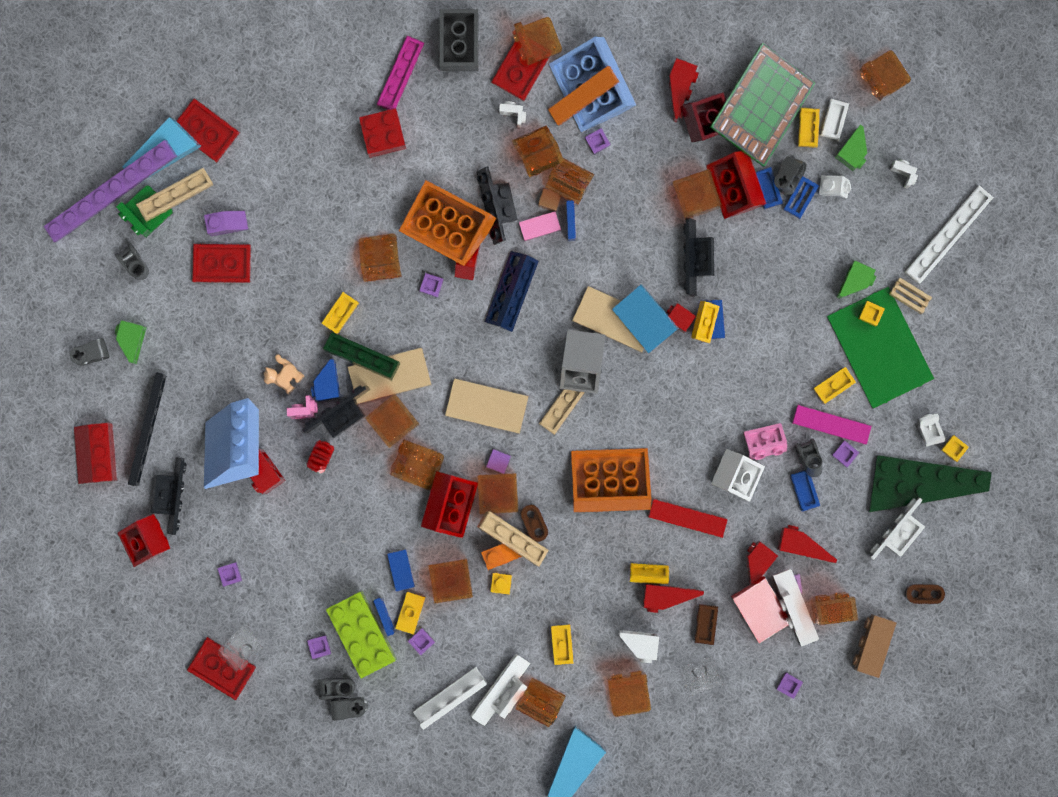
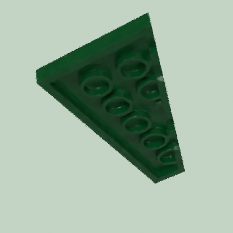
[869,455,992,512]

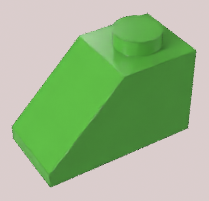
[835,124,867,171]
[837,261,876,299]
[115,320,147,364]

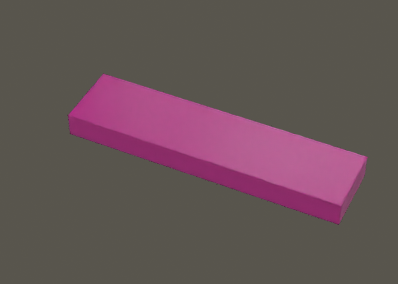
[377,36,424,110]
[792,405,872,445]

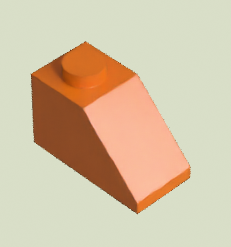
[481,544,522,570]

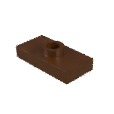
[694,604,718,645]

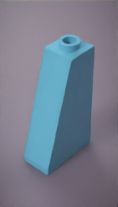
[123,117,201,177]
[548,726,606,797]

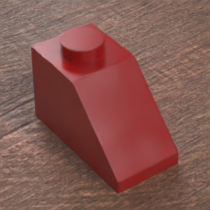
[746,541,778,584]

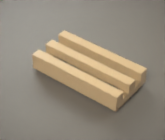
[889,278,932,314]

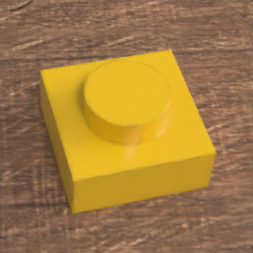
[858,301,885,327]
[941,435,969,462]
[491,573,512,595]

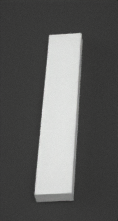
[905,186,994,284]

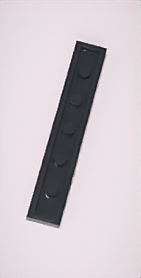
[128,372,167,486]

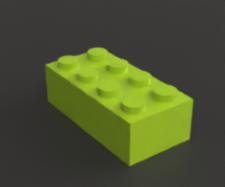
[326,591,397,679]

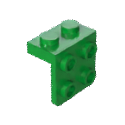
[116,185,173,238]

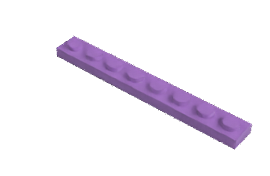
[44,140,177,242]

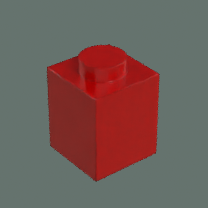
[666,303,696,333]

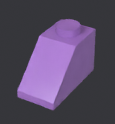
[204,211,248,237]

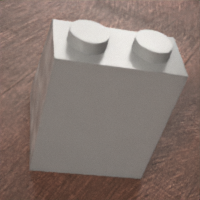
[560,330,606,394]

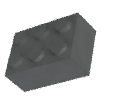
[440,9,479,71]

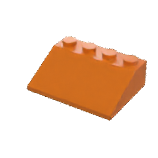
[399,180,496,266]
[571,448,651,512]

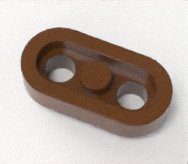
[521,505,548,542]
[905,584,945,604]

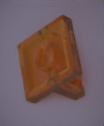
[545,157,595,205]
[515,678,566,727]

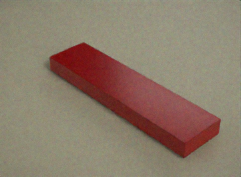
[648,499,728,538]

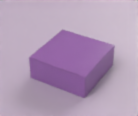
[585,128,611,154]
[420,273,444,297]
[832,440,859,468]
[486,449,511,474]
[218,562,242,587]
[408,628,435,655]
[307,635,331,659]
[776,672,803,699]

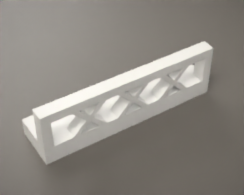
[413,667,487,730]

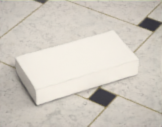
[820,99,849,141]

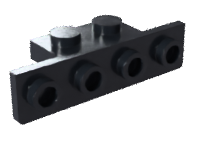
[477,166,518,245]
[683,218,714,296]
[302,385,370,438]
[151,457,187,535]

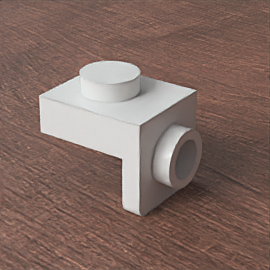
[499,101,526,128]
[890,159,918,189]
[819,175,851,198]
[919,414,945,447]

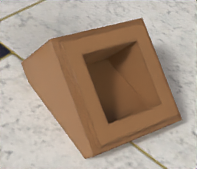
[538,189,562,212]

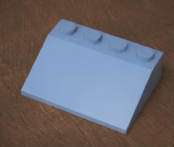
[549,37,636,132]
[204,398,259,489]

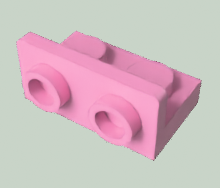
[287,395,318,419]
[744,423,787,460]

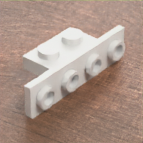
[870,497,925,560]
[773,569,819,647]
[471,654,530,726]

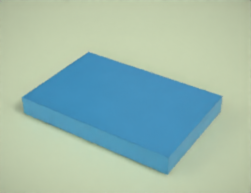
[612,284,679,353]

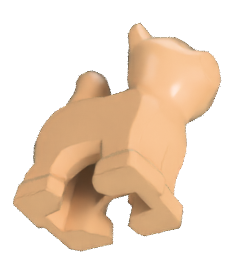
[264,354,305,395]

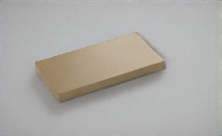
[572,286,644,353]
[348,348,432,404]
[445,379,529,434]

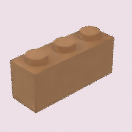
[852,614,897,678]

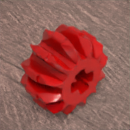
[307,440,334,474]

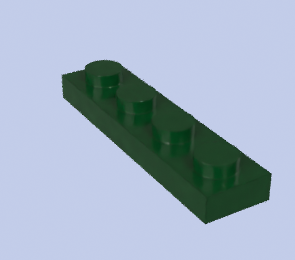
[323,332,400,381]

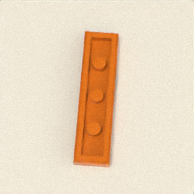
[548,66,619,125]

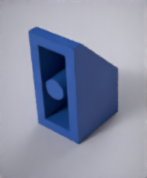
[311,359,341,401]

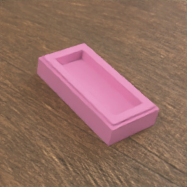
[519,212,561,241]

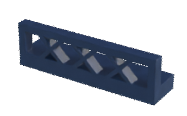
[485,251,539,332]

